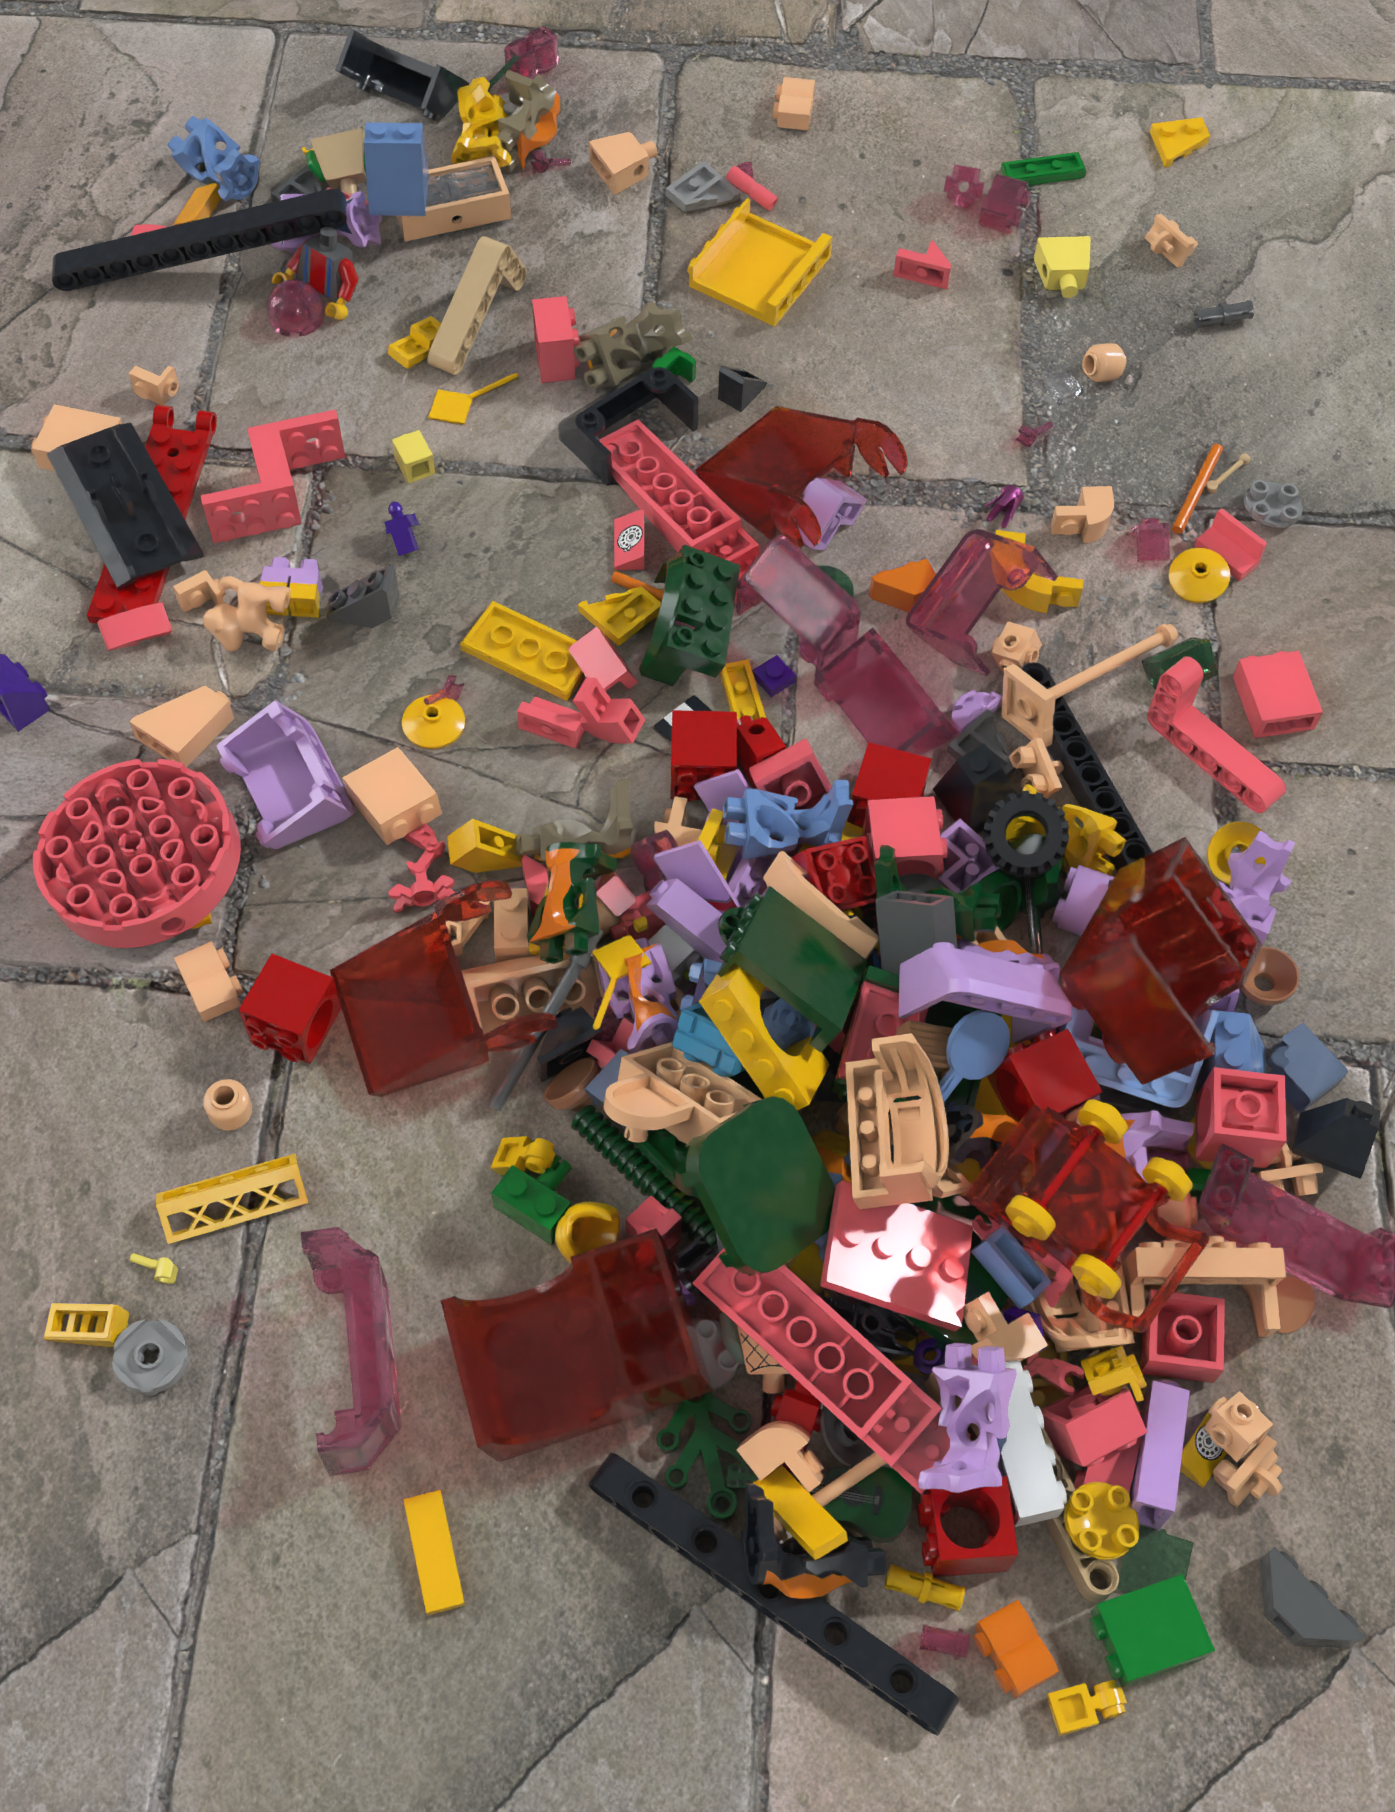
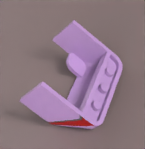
[654,769,781,914]

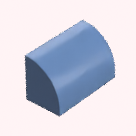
[971,1225,1051,1309]

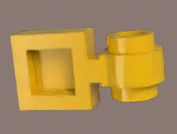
[490,1136,556,1175]
[1046,1680,1127,1736]

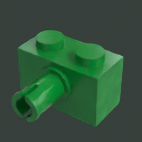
[491,1155,572,1245]

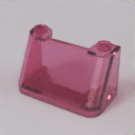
[814,628,958,755]

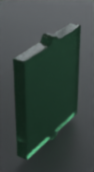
[488,54,519,93]
[1117,1525,1194,1593]

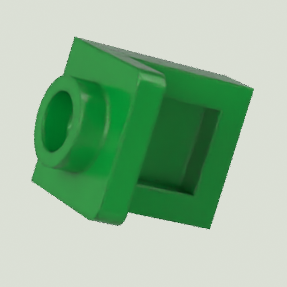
[651,346,696,382]

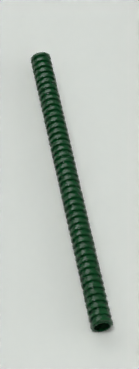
[571,1105,717,1248]

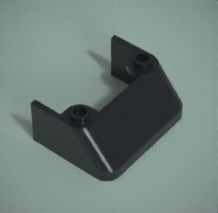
[335,28,469,121]
[558,367,698,486]

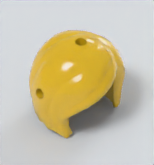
[555,1202,620,1271]

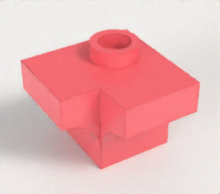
[626,1195,682,1272]

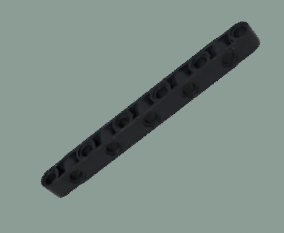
[588,1452,959,1736]

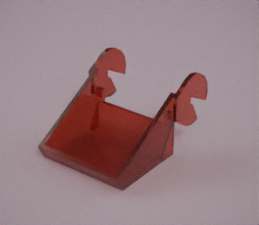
[695,406,908,548]
[329,881,558,1097]

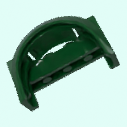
[639,545,740,686]

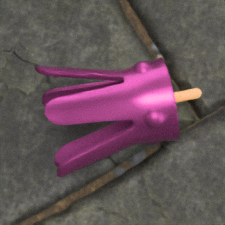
[985,485,1024,529]

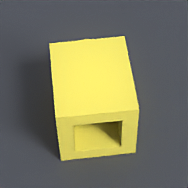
[392,430,435,484]

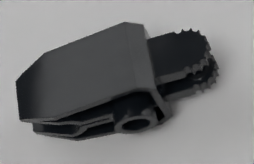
[671,1235,719,1301]
[822,1296,919,1361]

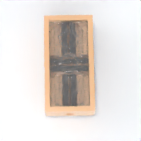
[396,156,511,242]

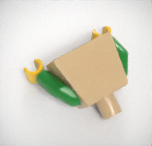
[302,128,367,194]

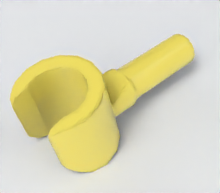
[130,1253,178,1284]

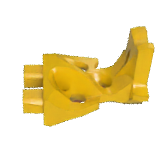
[451,77,511,168]
[1006,784,1126,876]

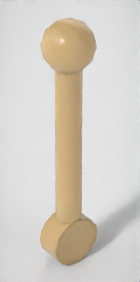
[1205,453,1251,493]

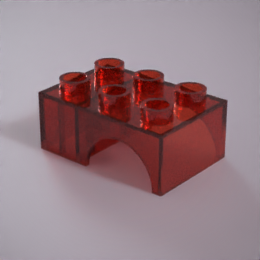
[1060,837,1262,1085]
[441,1228,713,1462]

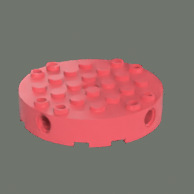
[33,759,241,948]

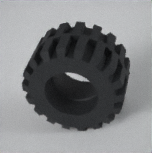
[983,791,1069,878]

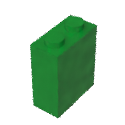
[1089,1574,1215,1688]

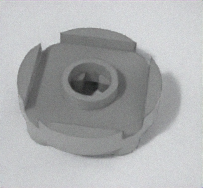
[112,1319,190,1397]

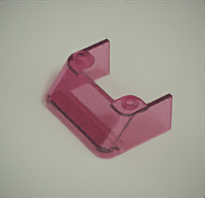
[906,529,1058,676]
[736,535,861,688]

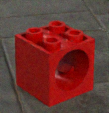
[670,710,737,802]
[848,742,932,828]
[792,835,877,912]
[238,953,342,1065]
[986,1029,1103,1133]
[917,1476,1018,1577]

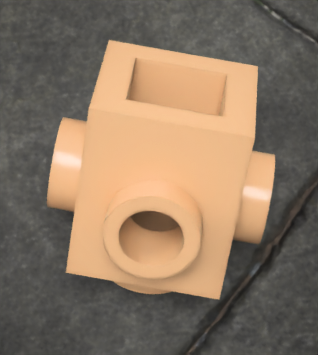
[991,621,1042,672]
[1204,1391,1274,1462]

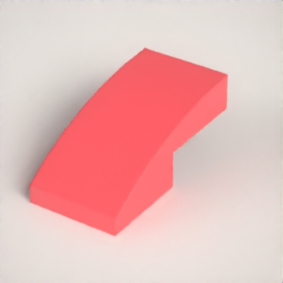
[97,602,173,651]

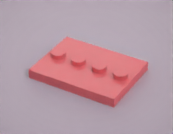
[820,1180,973,1332]

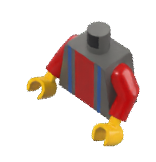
[272,227,359,320]

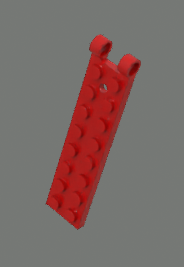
[87,405,217,624]

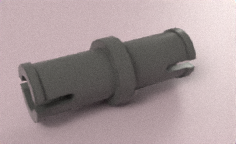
[1194,300,1254,328]

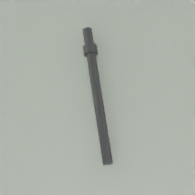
[488,929,604,1111]

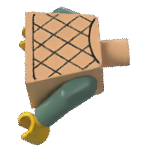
[717,1288,829,1394]

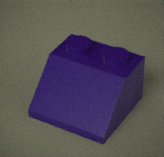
[0,654,50,732]

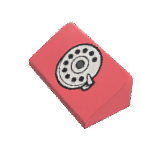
[614,510,645,570]

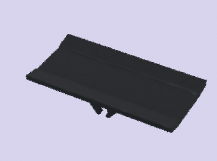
[47,423,204,591]

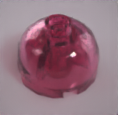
[267,279,324,336]

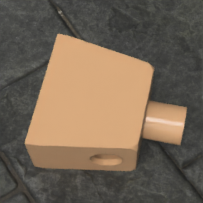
[589,132,658,195]

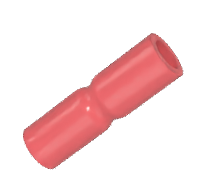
[726,165,779,211]

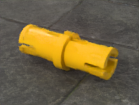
[884,1564,966,1612]

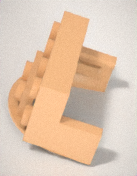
[845,1033,949,1209]
[1023,1193,1135,1353]
[1122,1236,1286,1337]

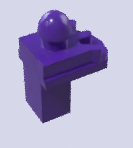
[384,502,420,556]

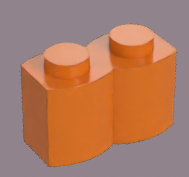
[973,1599,1059,1699]

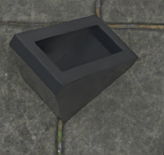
[718,366,767,412]

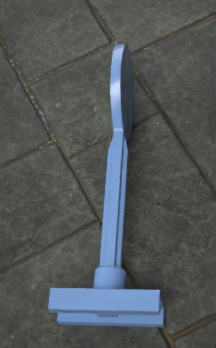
[844,1010,1010,1166]

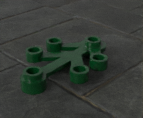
[656,1375,752,1520]

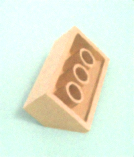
[462,947,611,1046]

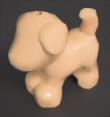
[203,576,291,652]

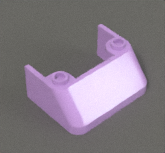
[898,942,1072,1044]

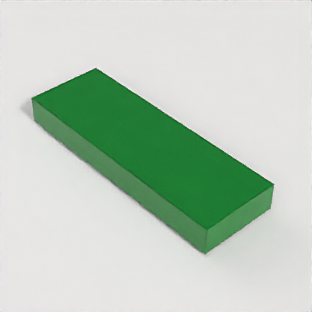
[1000,152,1086,189]

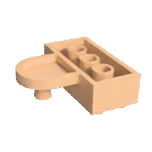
[604,1042,761,1144]

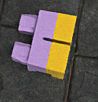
[260,557,323,618]

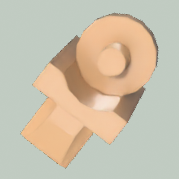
[1144,214,1198,268]
[1009,738,1064,799]
[1249,1143,1323,1201]
[1213,1435,1282,1508]

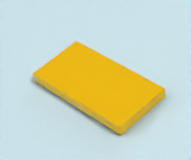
[460,601,585,701]

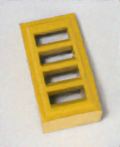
[43,1303,129,1347]

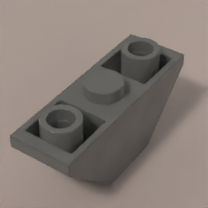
[326,564,400,628]
[1260,1547,1365,1648]

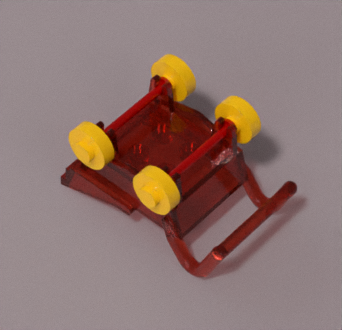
[961,1099,1209,1333]

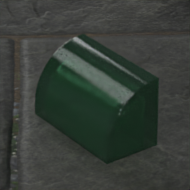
[1141,637,1219,690]

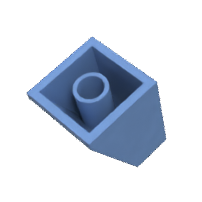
[364,122,429,216]
[1197,1010,1267,1093]

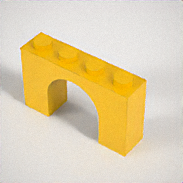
[699,963,830,1110]

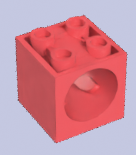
[862,796,947,880]
[1196,1067,1287,1169]

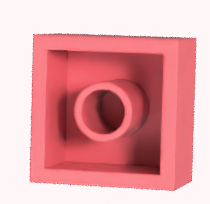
[532,296,580,383]
[749,738,832,811]
[1140,1289,1225,1383]
[1040,1384,1148,1467]

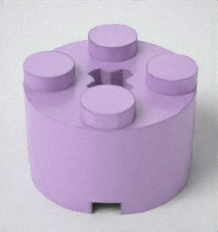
[1052,865,1117,941]

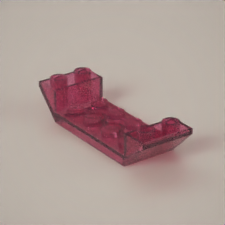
[1198,1144,1395,1308]

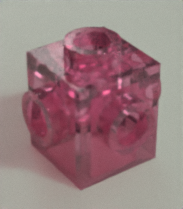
[944,164,985,208]

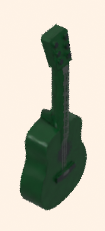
[725,1463,912,1543]

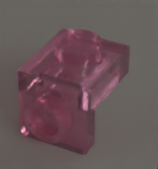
[1132,518,1170,562]

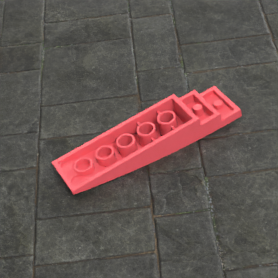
[599,419,778,603]
[692,1248,972,1494]

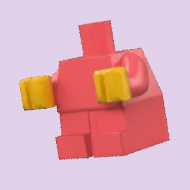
[609,891,666,941]

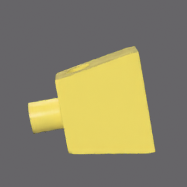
[1034,236,1091,298]

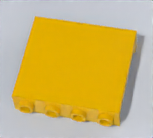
[687,198,833,327]

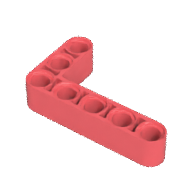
[1147,656,1286,813]

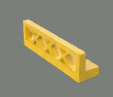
[156,1153,308,1244]

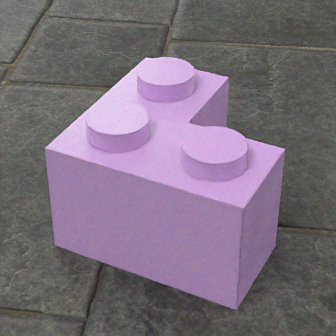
[785,478,867,550]
[937,819,1002,893]

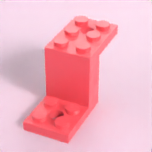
[201,409,345,543]

